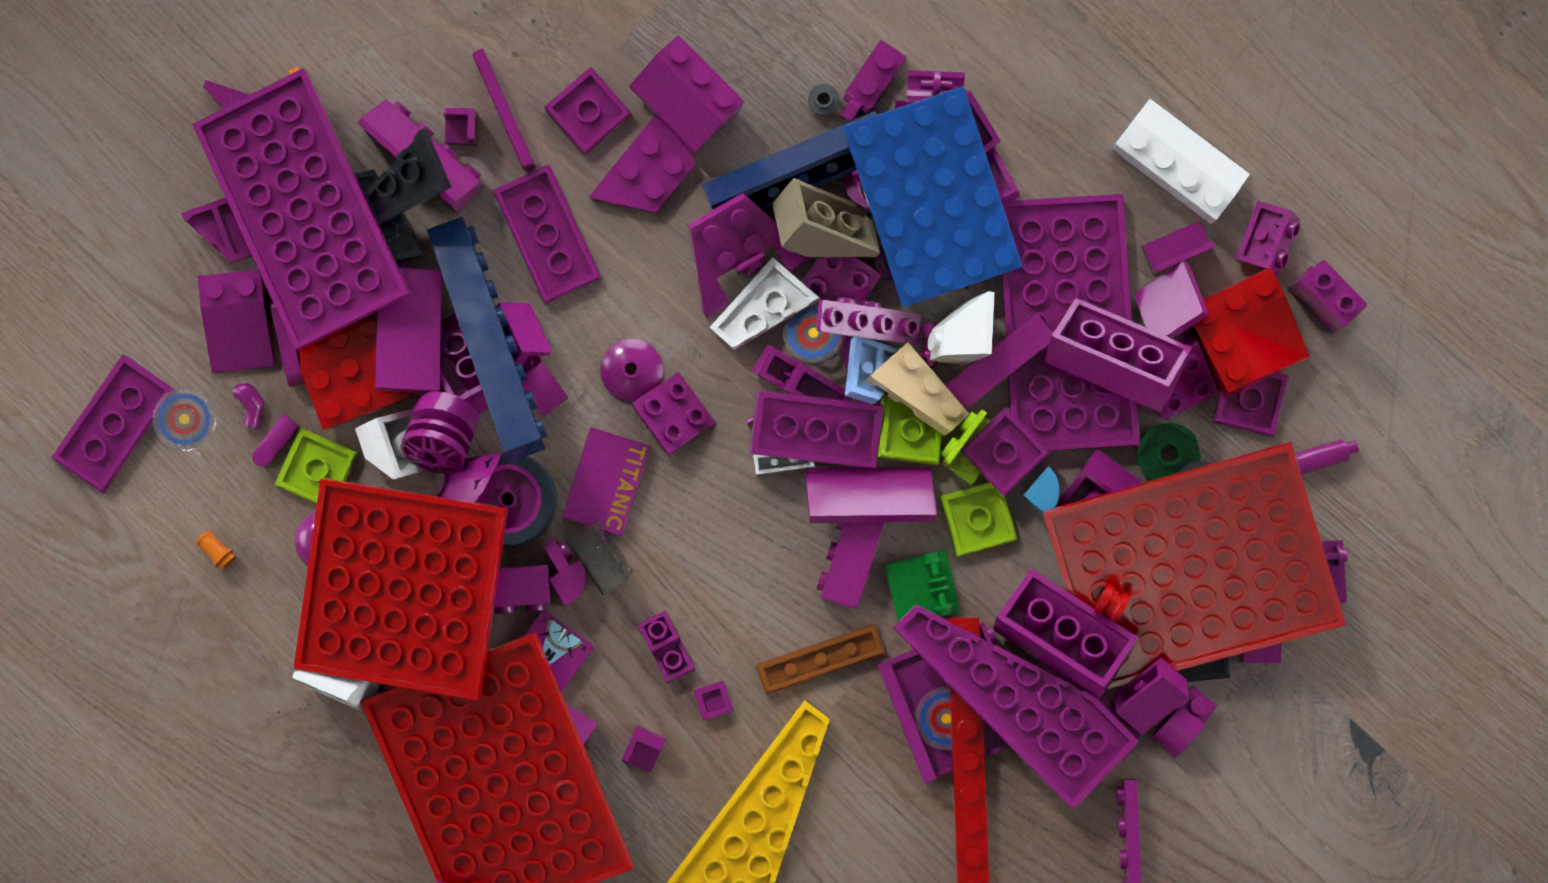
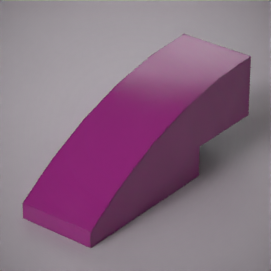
[751,345,852,401]

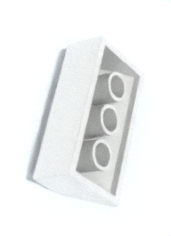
[1112,99,1250,224]

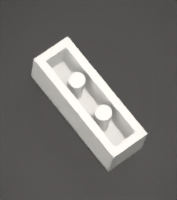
[753,455,815,475]

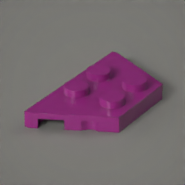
[590,114,696,214]
[181,198,252,264]

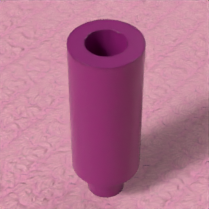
[1295,439,1359,475]

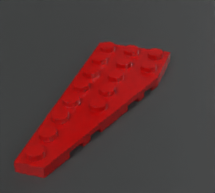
[300,313,413,431]

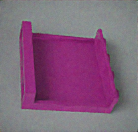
[877,622,1010,783]

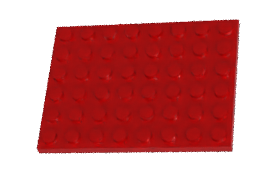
[1043,441,1346,690]
[360,632,634,883]

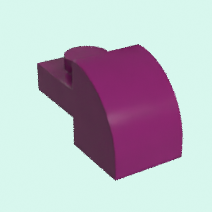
[522,356,569,417]
[543,539,588,606]
[1150,686,1217,758]

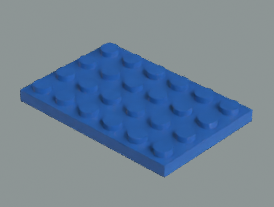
[842,86,1022,308]

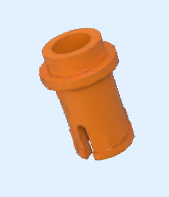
[195,530,236,570]

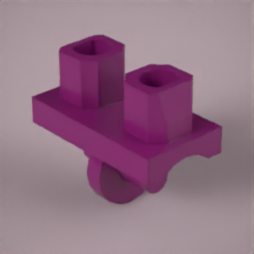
[907,70,965,101]

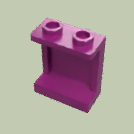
[1288,260,1367,333]

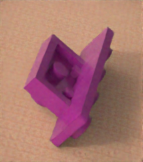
[817,298,922,345]

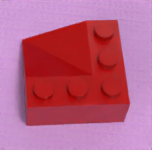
[1189,267,1310,398]

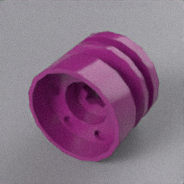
[400,391,480,474]

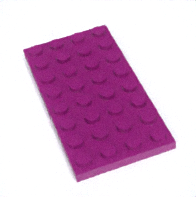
[192,68,411,351]
[1001,194,1140,451]

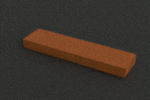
[756,624,885,694]

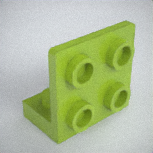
[940,410,991,485]

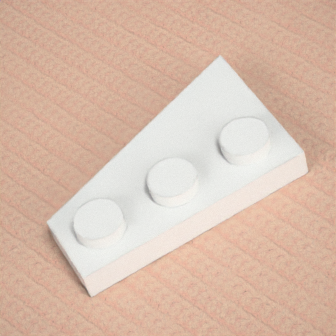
[710,257,820,350]

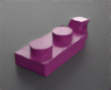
[840,40,907,122]

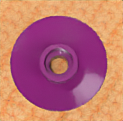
[600,339,663,401]

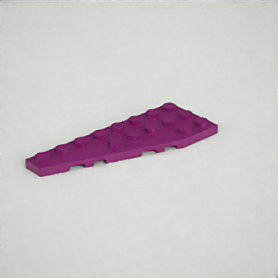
[892,605,1139,810]

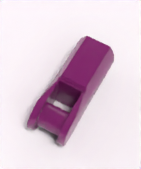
[252,414,300,466]

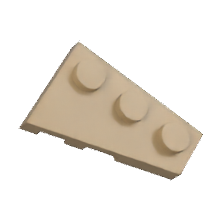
[864,343,969,436]

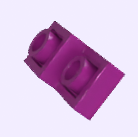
[637,610,696,684]

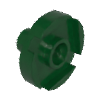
[1136,423,1201,481]

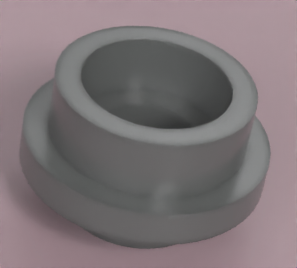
[808,84,839,116]

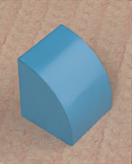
[1022,466,1059,515]

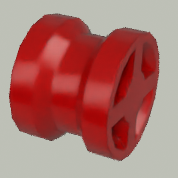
[1094,584,1131,623]

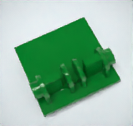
[884,550,960,621]

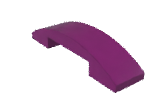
[945,313,1053,409]

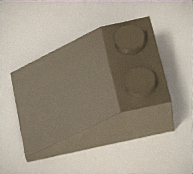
[772,178,880,257]

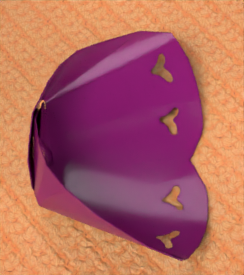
[437,452,502,502]

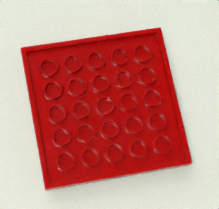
[293,478,508,700]

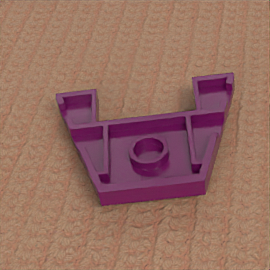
[688,193,813,319]

